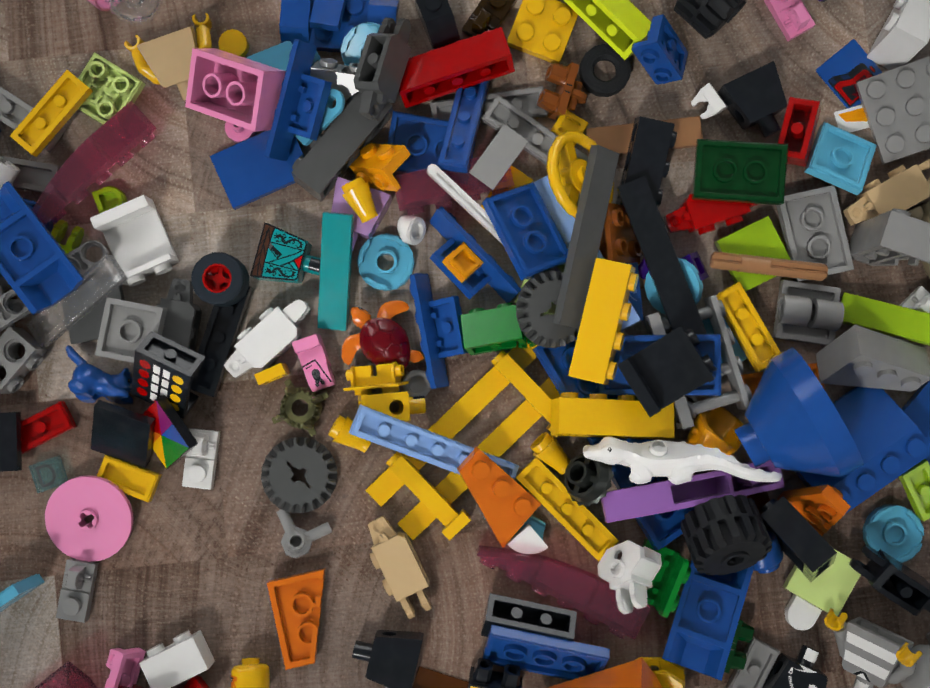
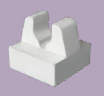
[691,83,728,119]

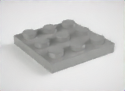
[855,56,930,165]

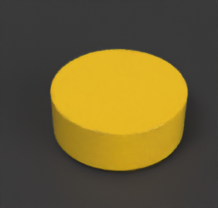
[218,29,249,57]

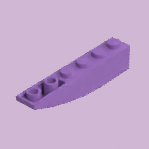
[601,460,785,523]

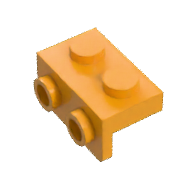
[349,143,411,192]

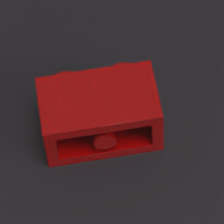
[778,97,821,167]

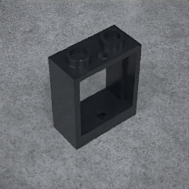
[760,496,837,582]

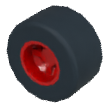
[191,252,249,307]

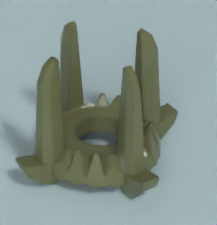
[272,379,329,437]

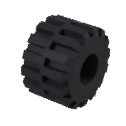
[674,0,747,39]
[680,495,772,576]

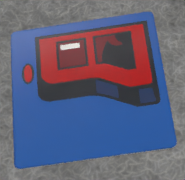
[816,39,883,108]

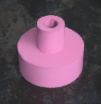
[225,122,256,143]

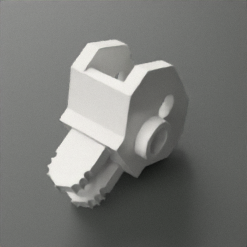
[597,540,662,615]

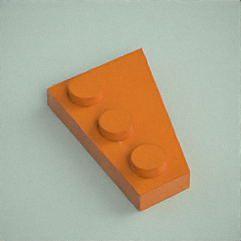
[457,446,541,548]
[777,484,851,536]

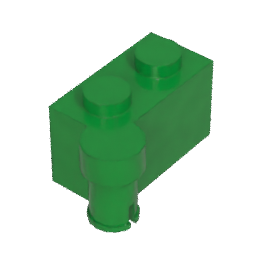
[460,303,536,356]

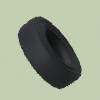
[579,44,631,97]

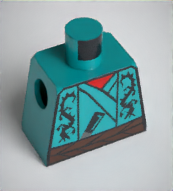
[250,222,321,284]

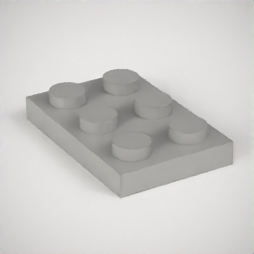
[776,185,854,282]

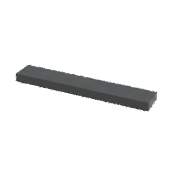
[553,145,619,329]

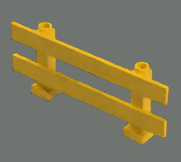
[365,343,560,541]

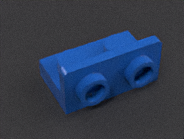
[631,14,688,85]

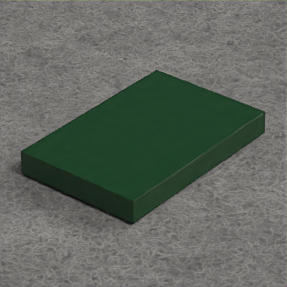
[692,139,788,205]

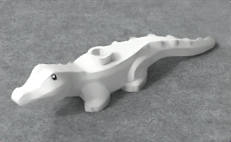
[583,436,782,485]

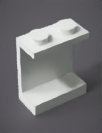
[90,195,179,287]

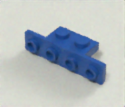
[265,39,332,161]
[430,206,521,303]
[410,273,468,389]

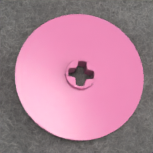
[45,475,134,562]

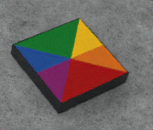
[142,395,198,470]

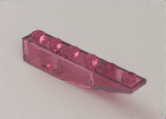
[32,101,157,225]
[476,545,651,640]

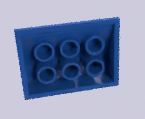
[795,387,930,514]

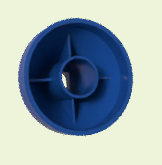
[734,347,864,477]

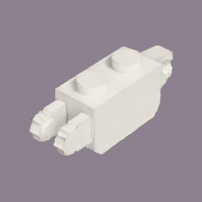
[224,299,311,378]

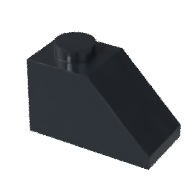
[415,0,461,49]

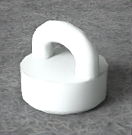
[397,215,426,245]

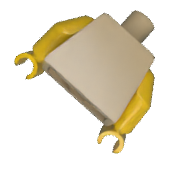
[124,13,212,100]

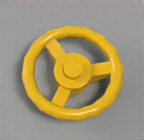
[546,131,614,218]

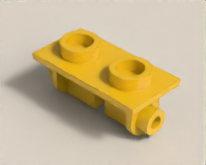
[343,362,409,396]

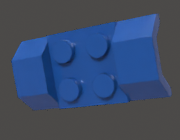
[279,0,400,53]
[0,181,85,315]
[662,561,755,681]

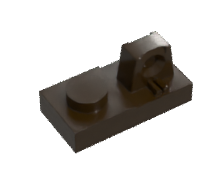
[462,0,517,37]

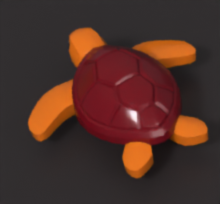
[342,300,424,378]

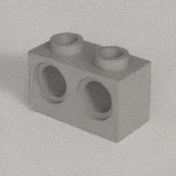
[0,326,48,394]

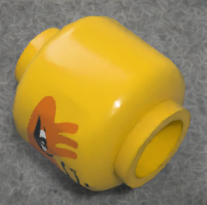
[231,657,270,688]

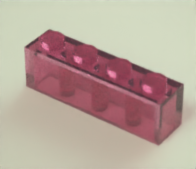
[394,156,514,215]

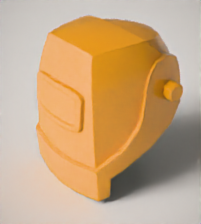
[686,407,743,458]

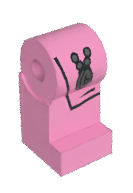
[291,334,335,392]

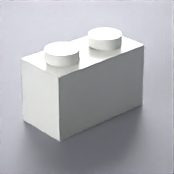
[139,630,215,688]

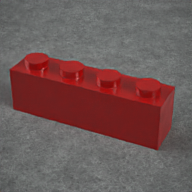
[399,27,515,108]

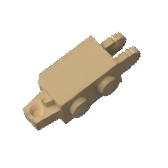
[843,159,930,226]
[368,515,432,619]

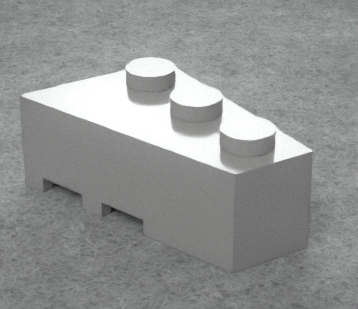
[849,209,930,266]
[816,325,930,392]

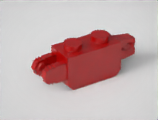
[663,194,757,235]

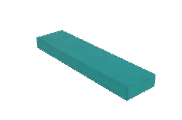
[317,212,354,331]

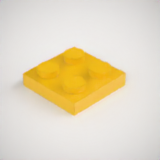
[507,0,578,64]

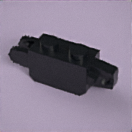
[849,544,930,616]

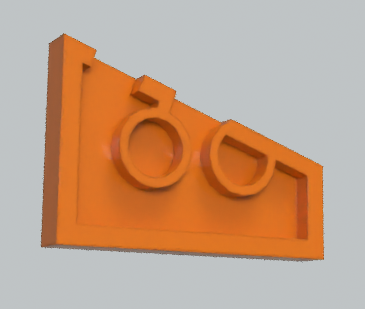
[267,568,326,670]

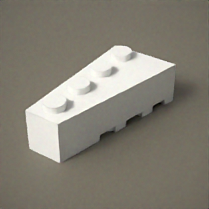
[867,0,930,70]

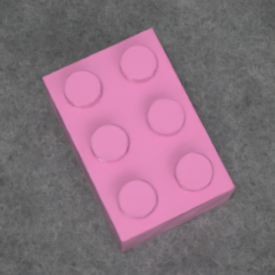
[185,48,286,132]

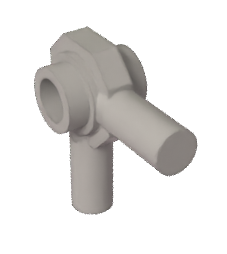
[276,509,332,559]

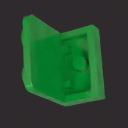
[642,538,691,618]

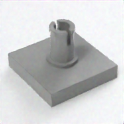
[95,297,167,363]

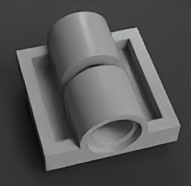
[772,280,844,345]

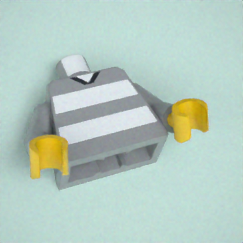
[824,609,922,688]

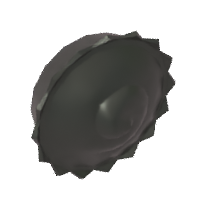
[564,453,614,507]

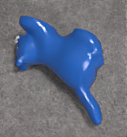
[66,345,133,404]

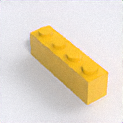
[568,258,639,385]
[551,392,675,440]

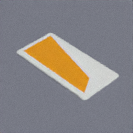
[834,105,869,133]

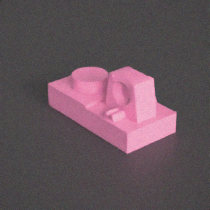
[764,0,816,41]
[105,648,146,688]

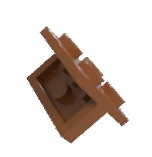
[599,203,642,264]

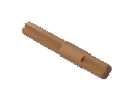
[710,251,828,281]

